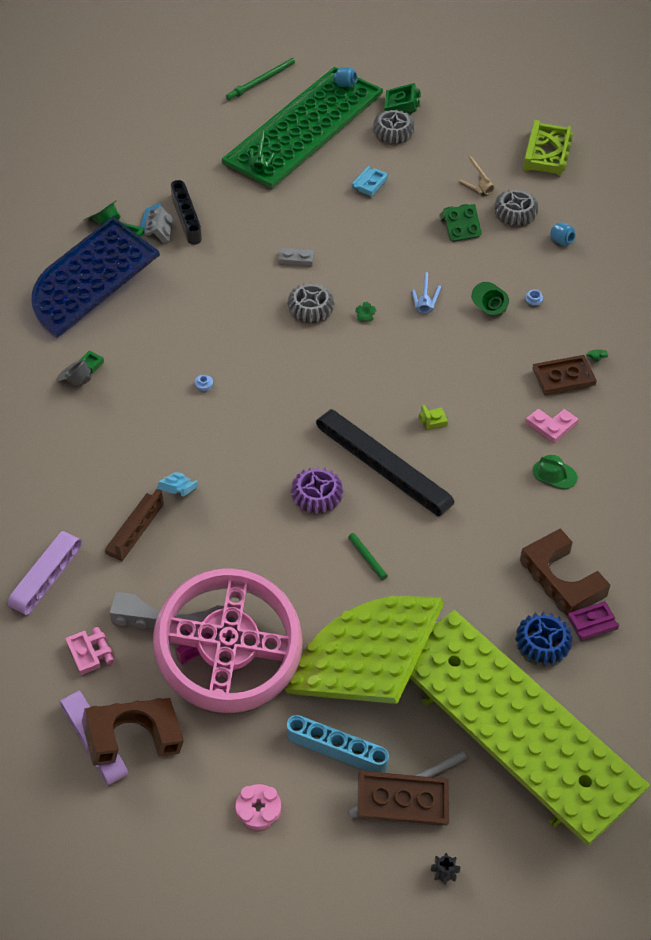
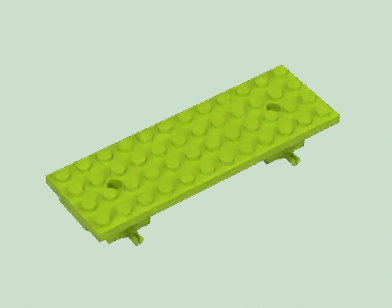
[410,610,651,846]

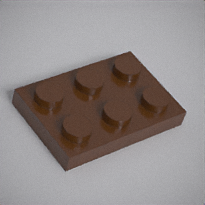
[532,355,597,395]

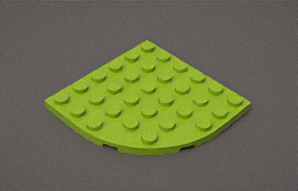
[284,596,444,704]

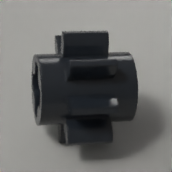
[431,853,461,885]

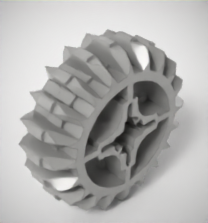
[373,110,415,144]
[494,188,539,226]
[288,283,335,323]

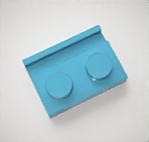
[352,166,388,197]
[157,472,198,497]

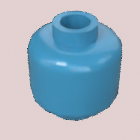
[334,67,357,88]
[550,222,576,246]

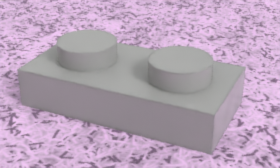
[279,248,314,267]

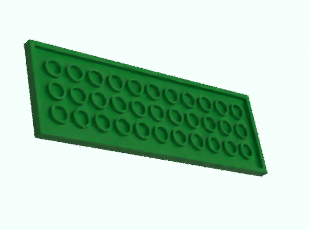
[222,67,383,189]

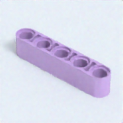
[7,531,82,615]
[60,690,128,786]

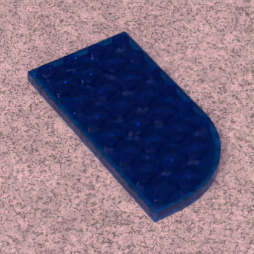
[31,216,160,338]

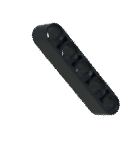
[171,180,202,245]

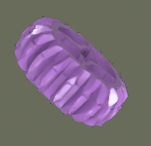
[291,466,343,515]

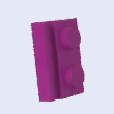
[567,601,619,641]

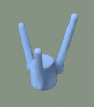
[412,272,441,314]

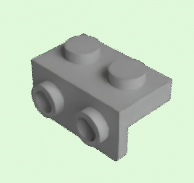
[144,206,173,244]

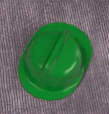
[83,200,120,227]
[471,282,509,315]
[532,455,578,489]

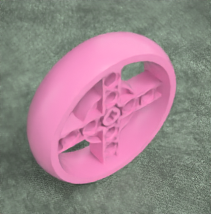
[153,568,303,713]

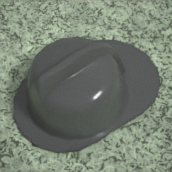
[56,358,91,386]

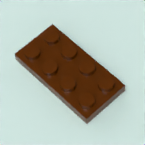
[357,771,449,826]

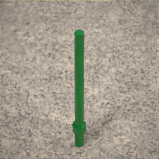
[226,58,295,100]

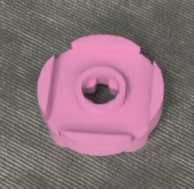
[236,784,281,830]

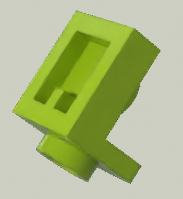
[419,405,448,430]

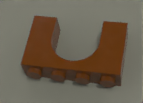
[520,528,611,616]
[81,698,184,766]

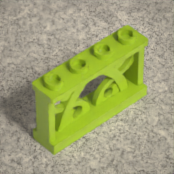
[523,120,573,177]

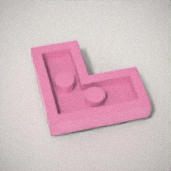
[526,409,579,443]

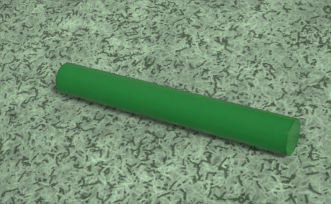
[348,533,388,580]

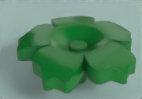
[355,302,377,322]
[586,349,608,361]

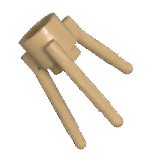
[459,156,495,195]

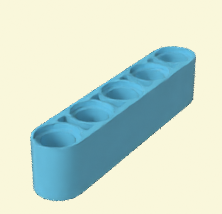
[287,715,389,773]

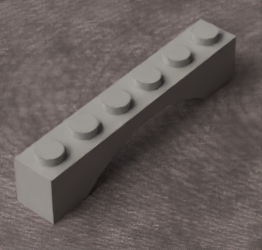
[110,592,237,640]

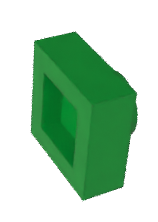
[78,350,104,373]

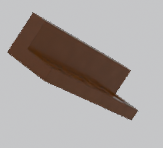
[105,489,164,561]

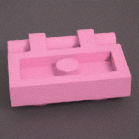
[65,627,115,675]

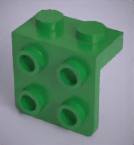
[440,204,482,241]

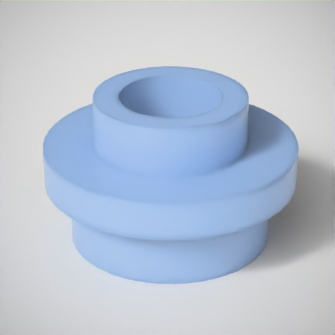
[526,290,543,306]
[195,375,213,392]

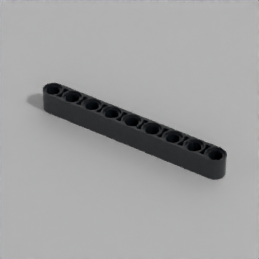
[316,409,454,516]

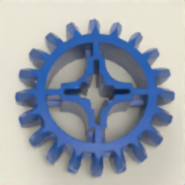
[515,611,573,666]

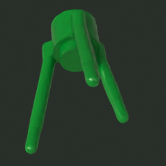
[250,130,275,171]

